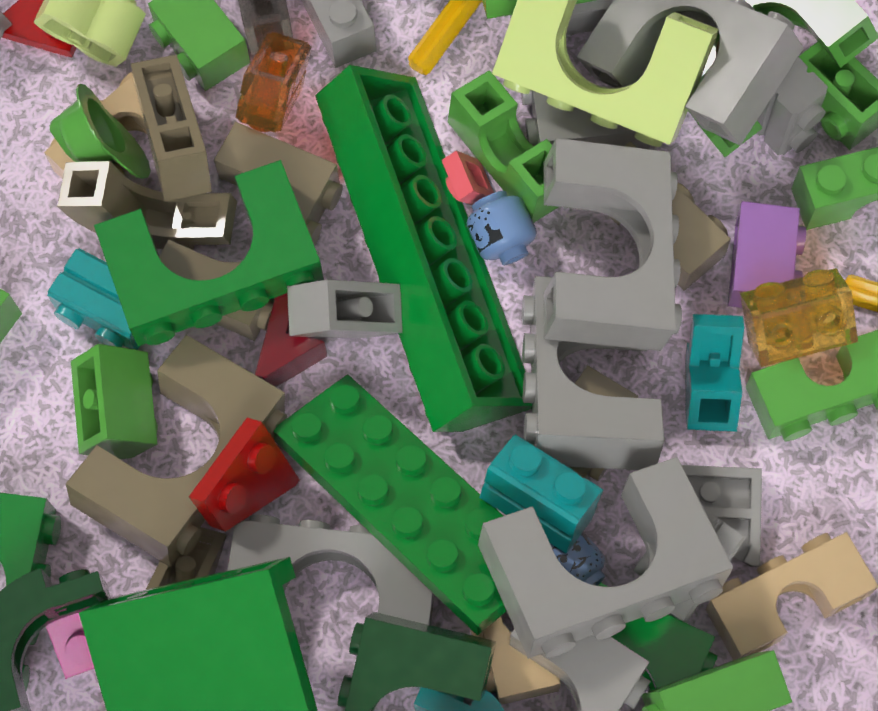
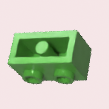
[148,0,251,91]
[798,42,878,150]
[71,344,158,459]

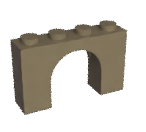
[159,121,343,341]
[66,335,287,567]

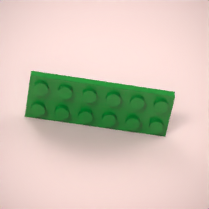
[274,374,507,636]

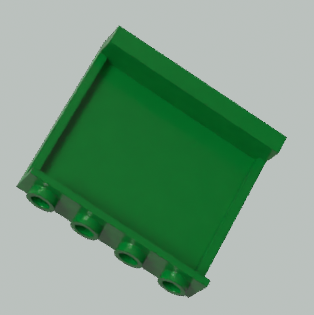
[79,557,318,711]

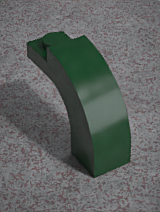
[0,568,111,711]

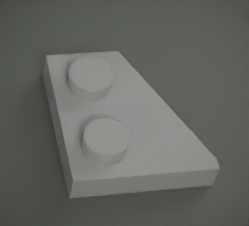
[682,465,762,567]

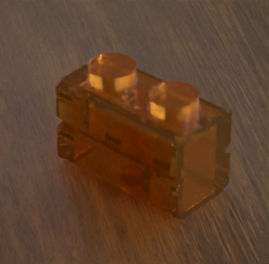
[235,32,312,133]

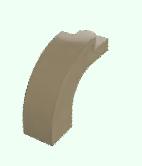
[57,161,237,250]

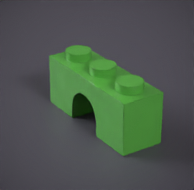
[448,70,558,223]
[791,147,878,230]
[745,330,878,442]

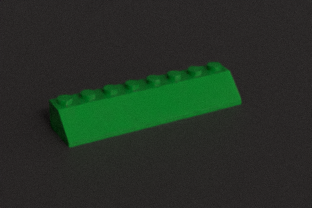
[315,65,532,432]

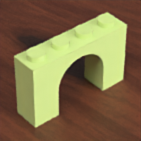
[492,0,719,147]

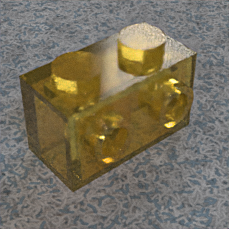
[740,268,858,367]

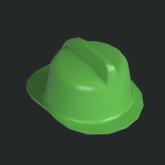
[50,84,151,179]

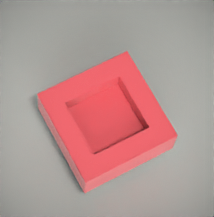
[442,150,494,205]

